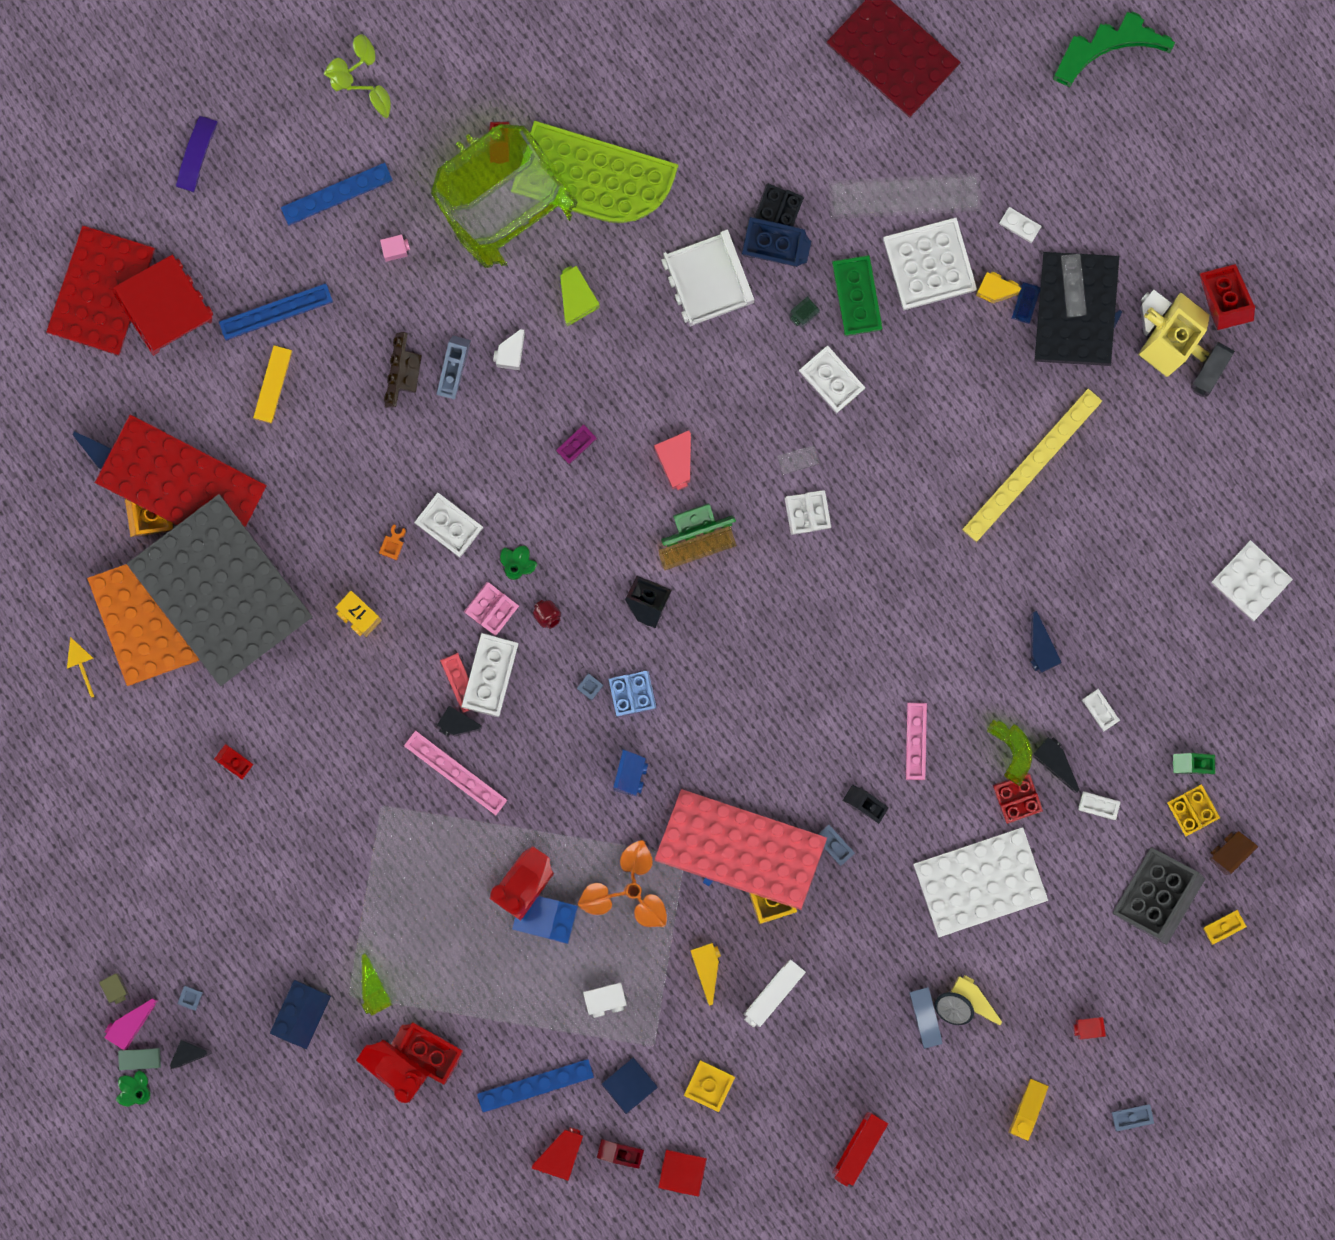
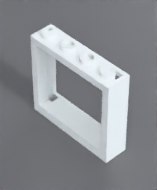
[744,960,806,1027]

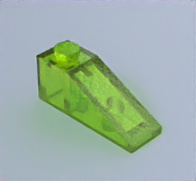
[362,953,393,1016]

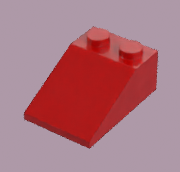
[1199,264,1255,330]

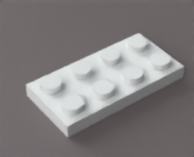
[461,633,518,717]

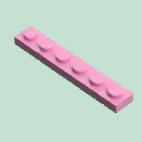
[404,731,508,816]

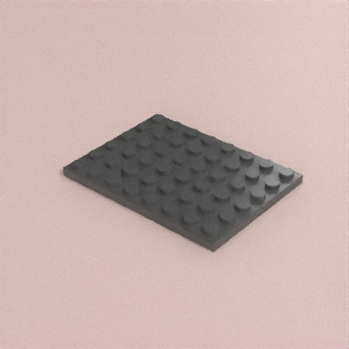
[127,494,313,687]

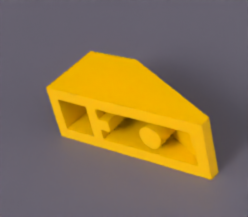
[690,943,721,1006]
[1008,1079,1049,1141]

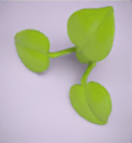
[324,34,391,119]

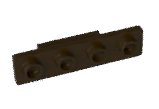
[384,332,422,408]

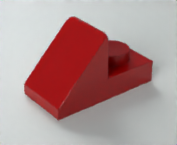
[214,744,254,780]

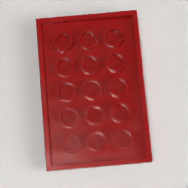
[46,225,155,356]

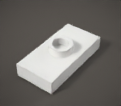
[1082,689,1120,732]
[1078,791,1120,820]

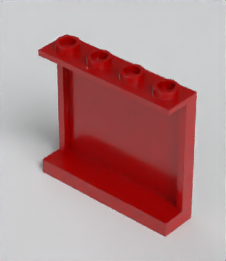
[113,254,213,356]

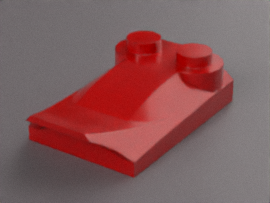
[489,846,554,921]
[391,1022,464,1085]
[356,1039,430,1103]

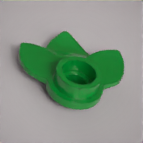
[500,545,537,580]
[116,1070,151,1107]

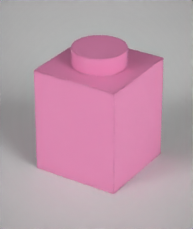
[380,235,410,262]

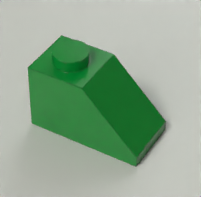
[1173,753,1215,774]

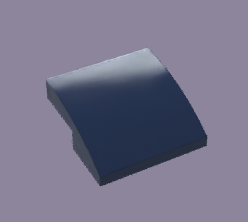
[601,1057,658,1114]

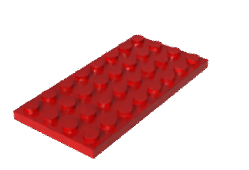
[94,414,267,527]

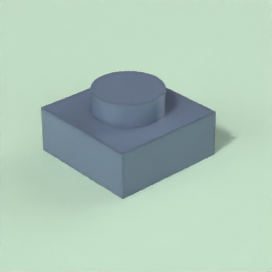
[577,673,604,701]
[177,986,203,1011]

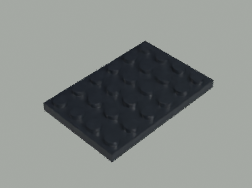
[1034,252,1120,366]

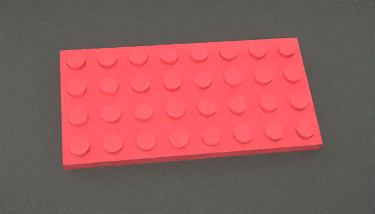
[655,789,827,910]

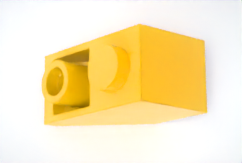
[976,272,1021,304]

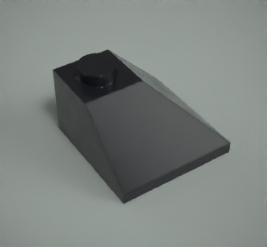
[625,576,672,628]

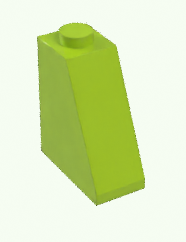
[560,266,600,327]

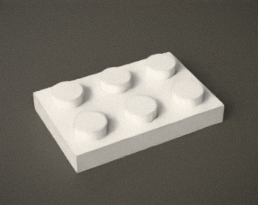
[799,345,865,414]
[414,493,483,558]

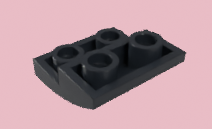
[754,183,804,227]

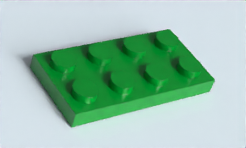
[832,255,883,337]

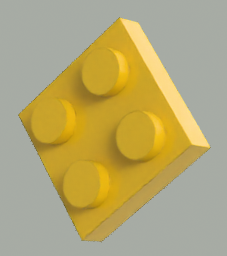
[684,1060,735,1112]

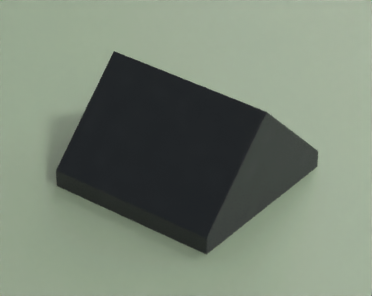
[170,1039,212,1069]

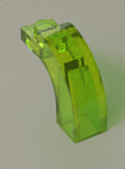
[987,720,1032,786]

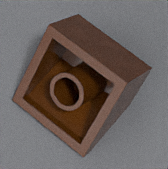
[1209,831,1258,875]

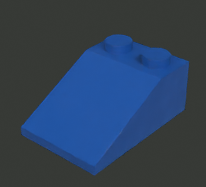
[613,750,649,796]
[512,896,578,944]

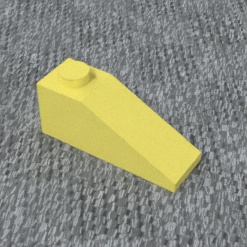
[950,975,1002,1025]

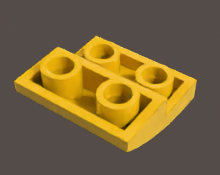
[1167,784,1221,837]

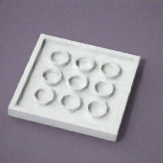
[883,218,977,311]

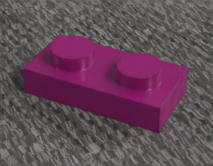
[556,424,597,465]

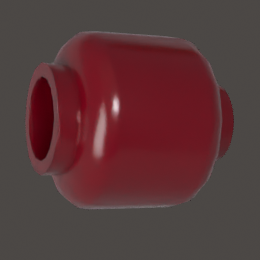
[533,600,561,629]

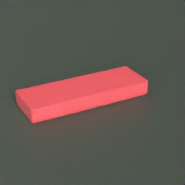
[440,653,470,713]

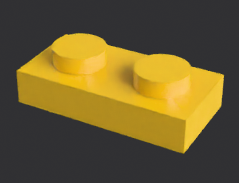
[1203,910,1247,945]

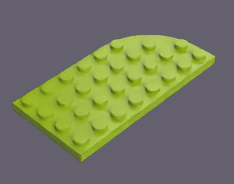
[511,121,679,223]

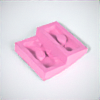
[464,582,519,636]

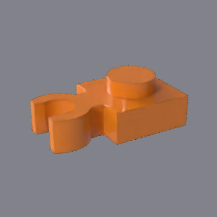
[379,525,406,561]

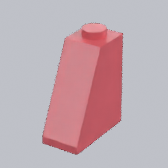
[654,431,691,490]

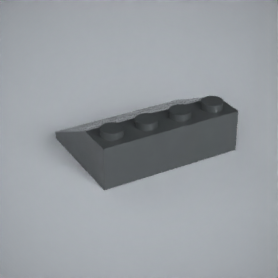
[1112,847,1205,945]

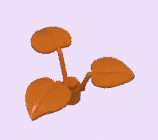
[578,840,667,927]

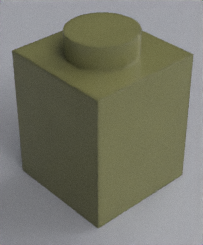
[99,973,129,1005]

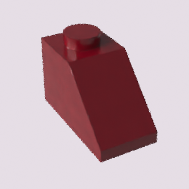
[597,1139,644,1169]

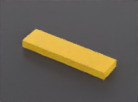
[253,345,292,424]

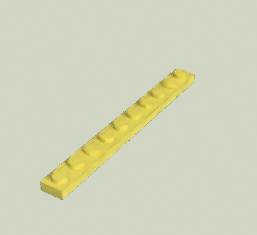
[962,389,1102,542]

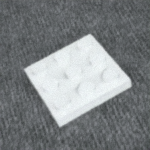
[1211,540,1293,621]

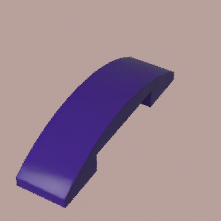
[176,116,218,192]

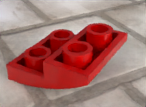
[993,773,1043,824]
[658,1150,707,1197]

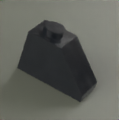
[437,706,482,737]
[842,784,889,824]

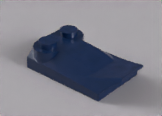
[741,217,812,267]

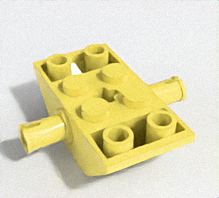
[1138,293,1210,377]

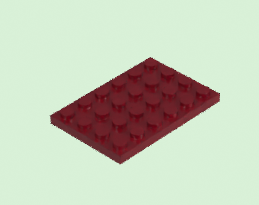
[826,0,961,118]

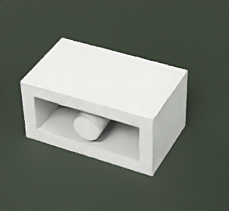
[583,983,627,1018]

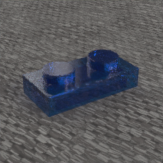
[1011,282,1040,324]

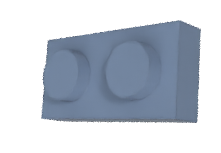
[818,825,855,866]
[1111,1104,1154,1132]

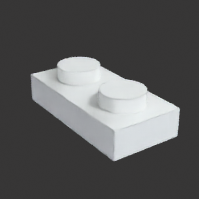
[999,207,1042,243]

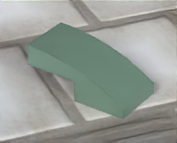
[118,1048,161,1070]

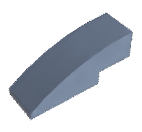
[909,987,943,1049]

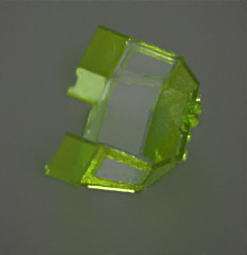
[431,124,578,268]

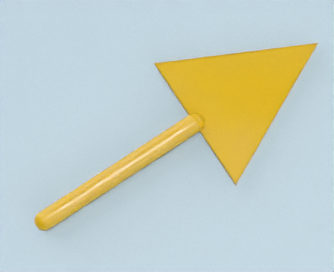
[67,637,94,697]

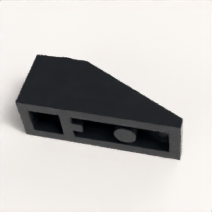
[1032,737,1080,793]

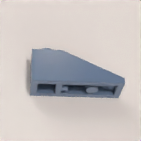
[436,335,471,400]

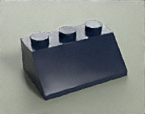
[270,980,331,1049]

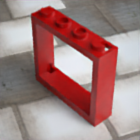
[832,1112,889,1186]

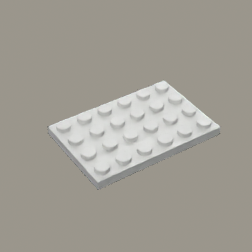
[913,827,1048,938]

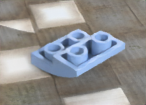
[609,671,656,716]

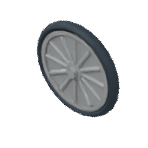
[935,992,974,1025]

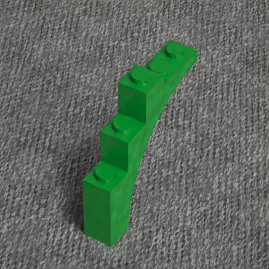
[1053,12,1175,88]

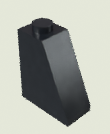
[1191,342,1235,397]

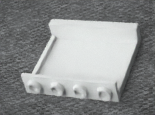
[661,229,754,326]

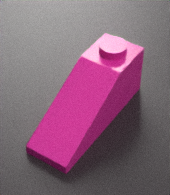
[104,999,158,1050]

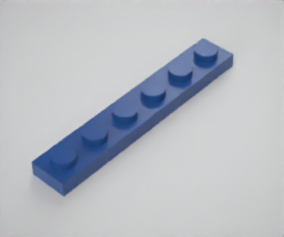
[281,163,393,226]
[219,284,333,341]
[477,1059,594,1112]

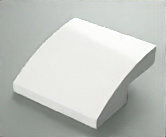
[784,490,831,535]

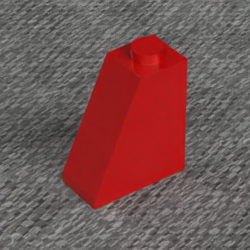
[531,1127,584,1181]

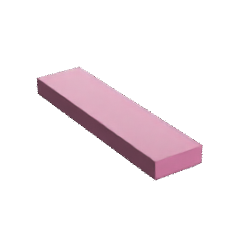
[906,703,927,780]

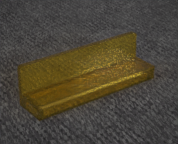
[658,526,737,571]

